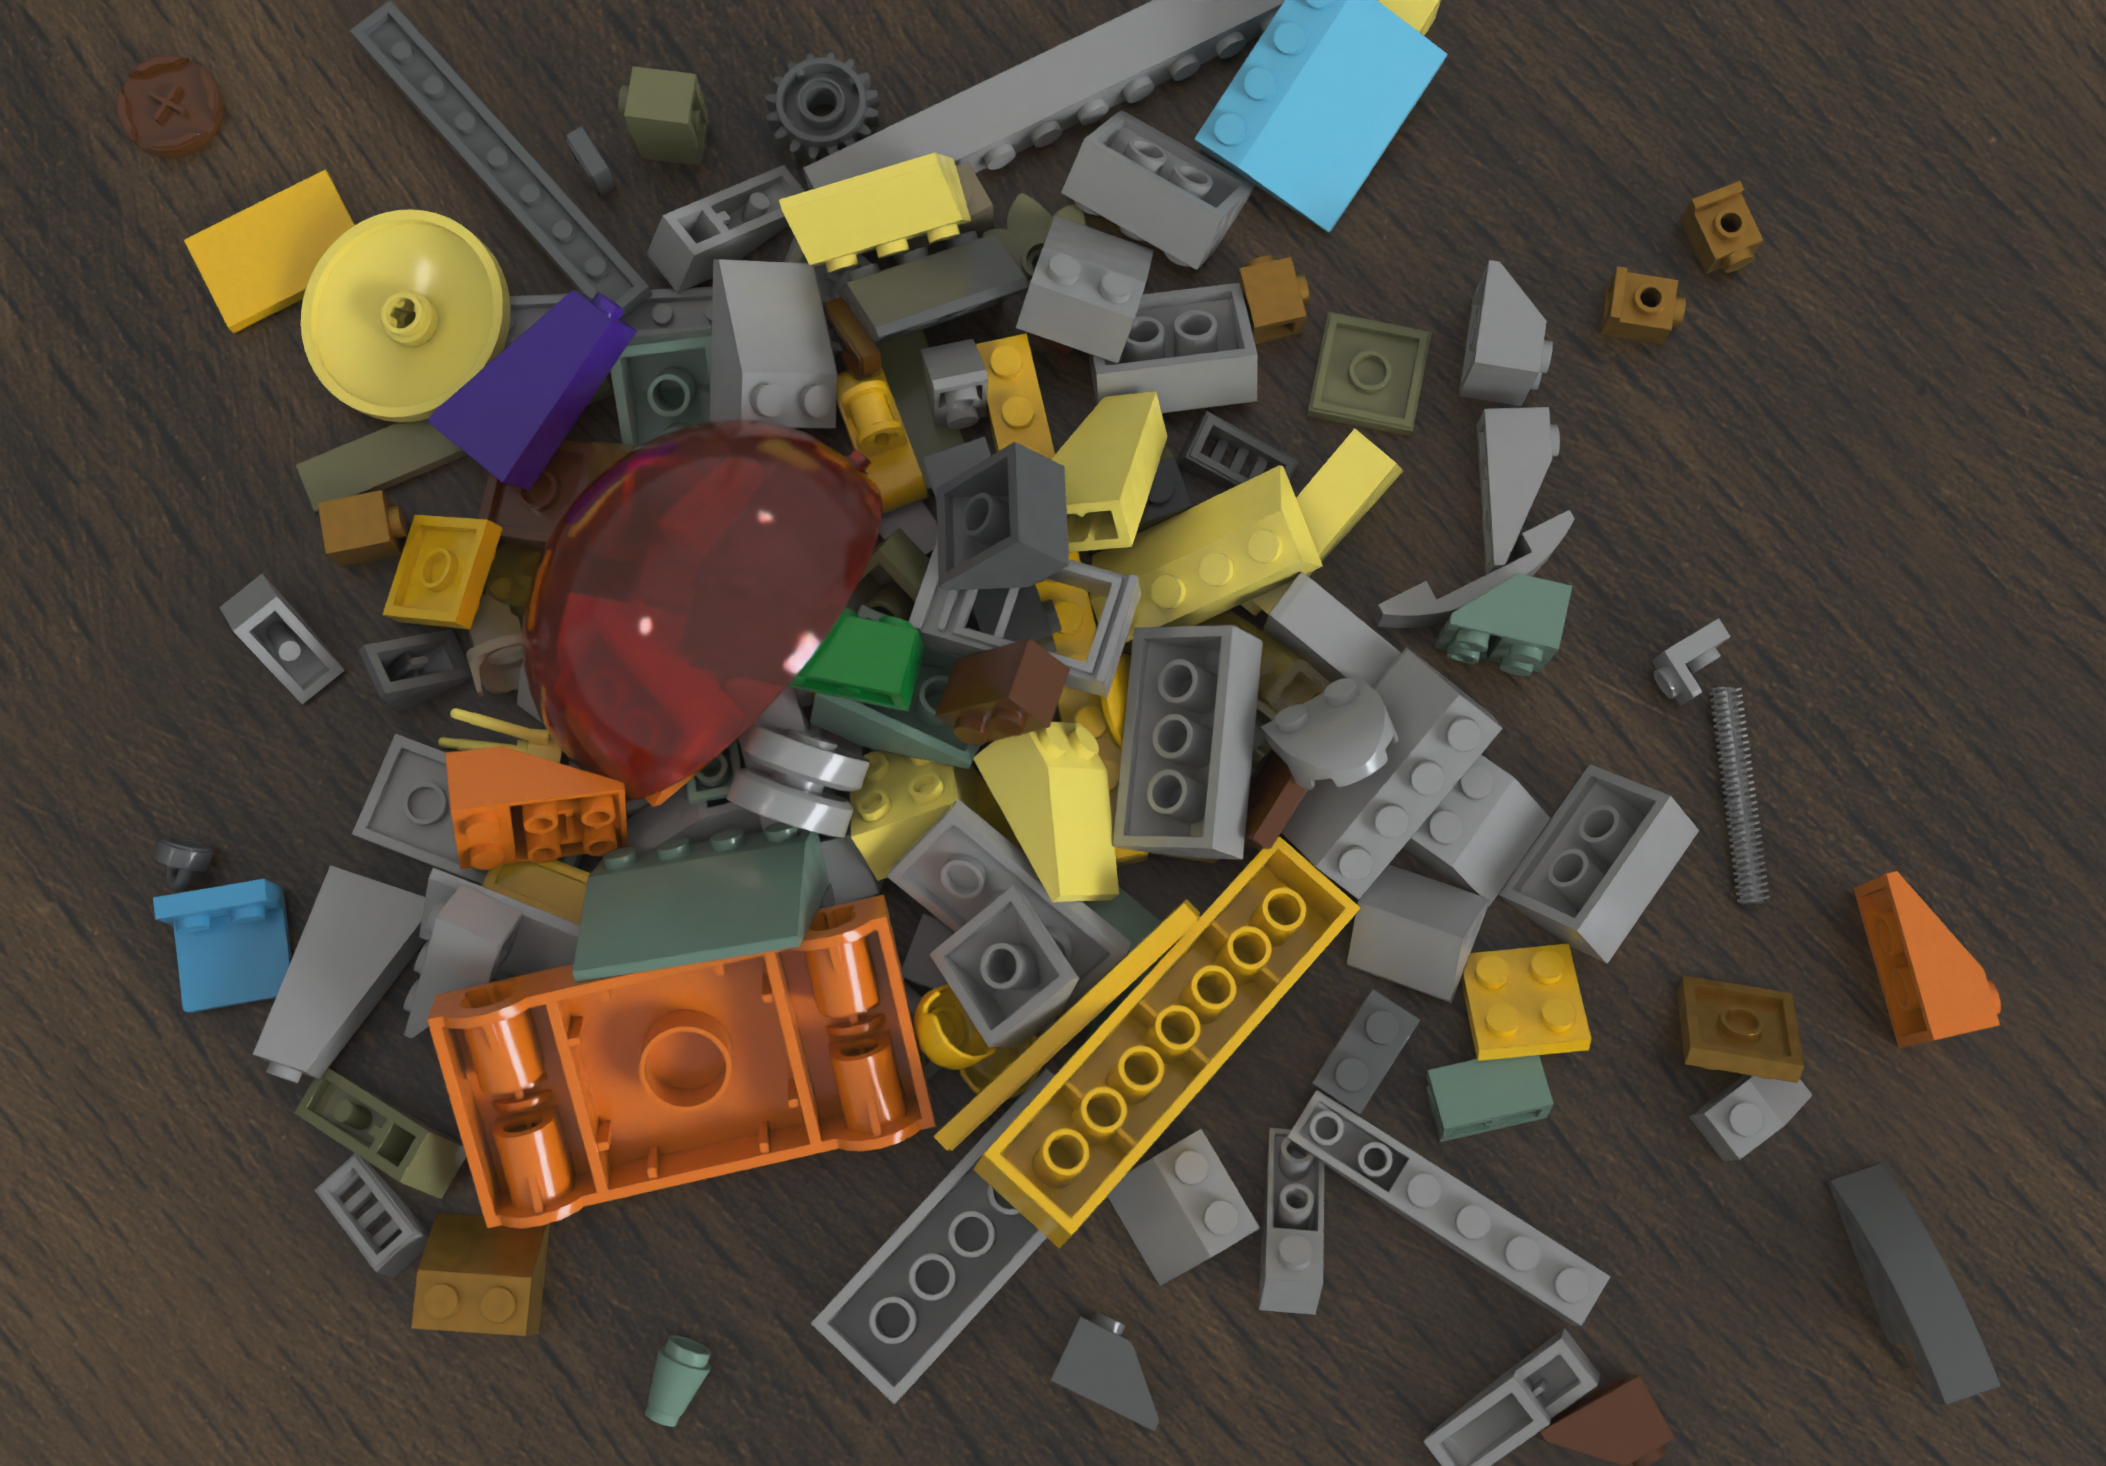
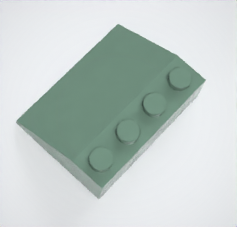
[572,822,830,982]

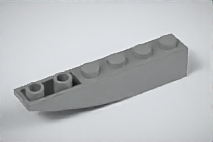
[1287,1090,1611,1326]

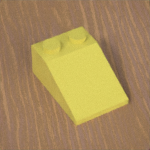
[973,722,1119,902]

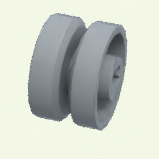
[727,722,870,837]

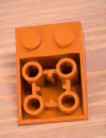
[445,746,628,870]

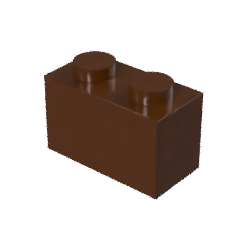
[935,638,1070,745]

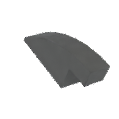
[1827,1163,2001,1405]

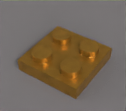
[1677,975,1804,1083]

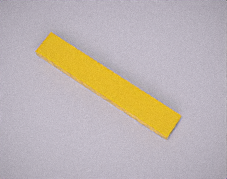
[934,899,1200,1151]

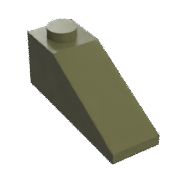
[294,1067,466,1199]

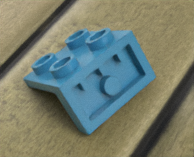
[153,879,292,1013]

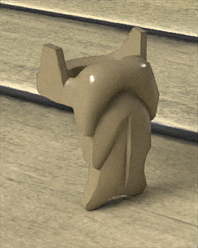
[466,580,555,697]

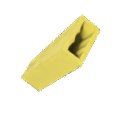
[1051,391,1167,552]
[1241,429,1403,616]

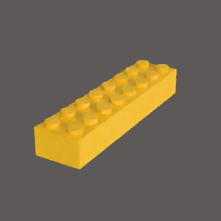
[973,836,1361,1249]

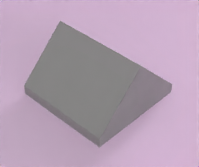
[1347,864,1490,1003]

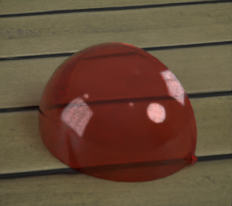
[522,419,883,800]

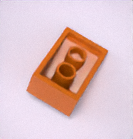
[1853,871,2001,1048]

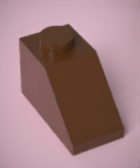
[1535,1373,1675,1466]

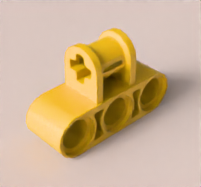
[836,368,929,515]

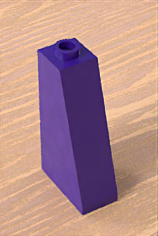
[427,290,637,490]

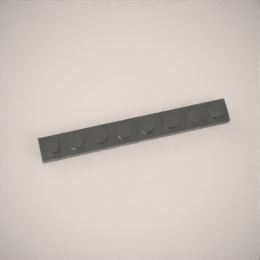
[349,0,652,319]

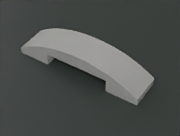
[1372,510,1575,628]

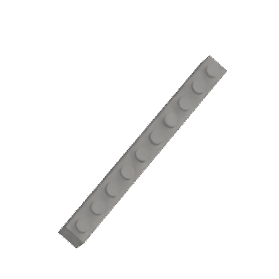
[804,0,1285,190]

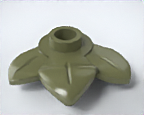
[983,193,1086,286]

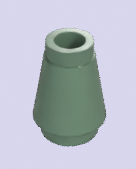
[645,1335,712,1427]

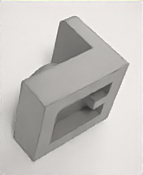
[1651,618,1731,706]

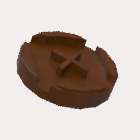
[116,54,223,158]

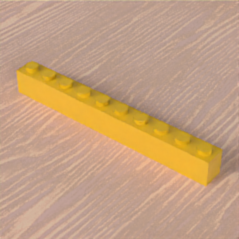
[975,333,1149,867]

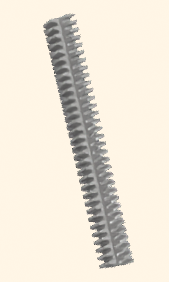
[1709,687,1770,904]

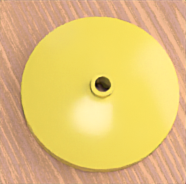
[301,209,511,422]

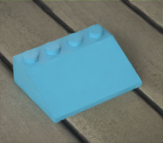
[1195,0,1447,234]

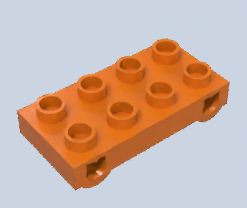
[427,894,936,1229]

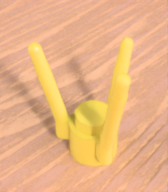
[438,708,562,763]

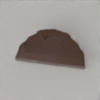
[823,297,882,381]

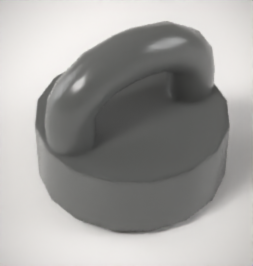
[153,836,213,891]

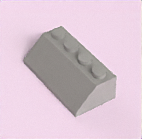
[1112,625,1263,860]
[1281,647,1503,900]

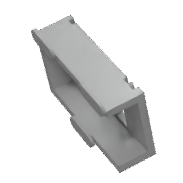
[909,538,1142,698]

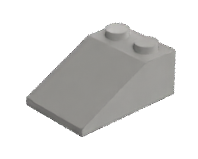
[1016,215,1154,363]
[710,259,837,428]

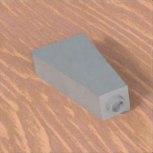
[1261,572,1401,688]
[253,865,426,1083]

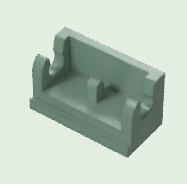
[1426,1055,1554,1142]

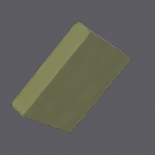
[1307,311,1432,437]

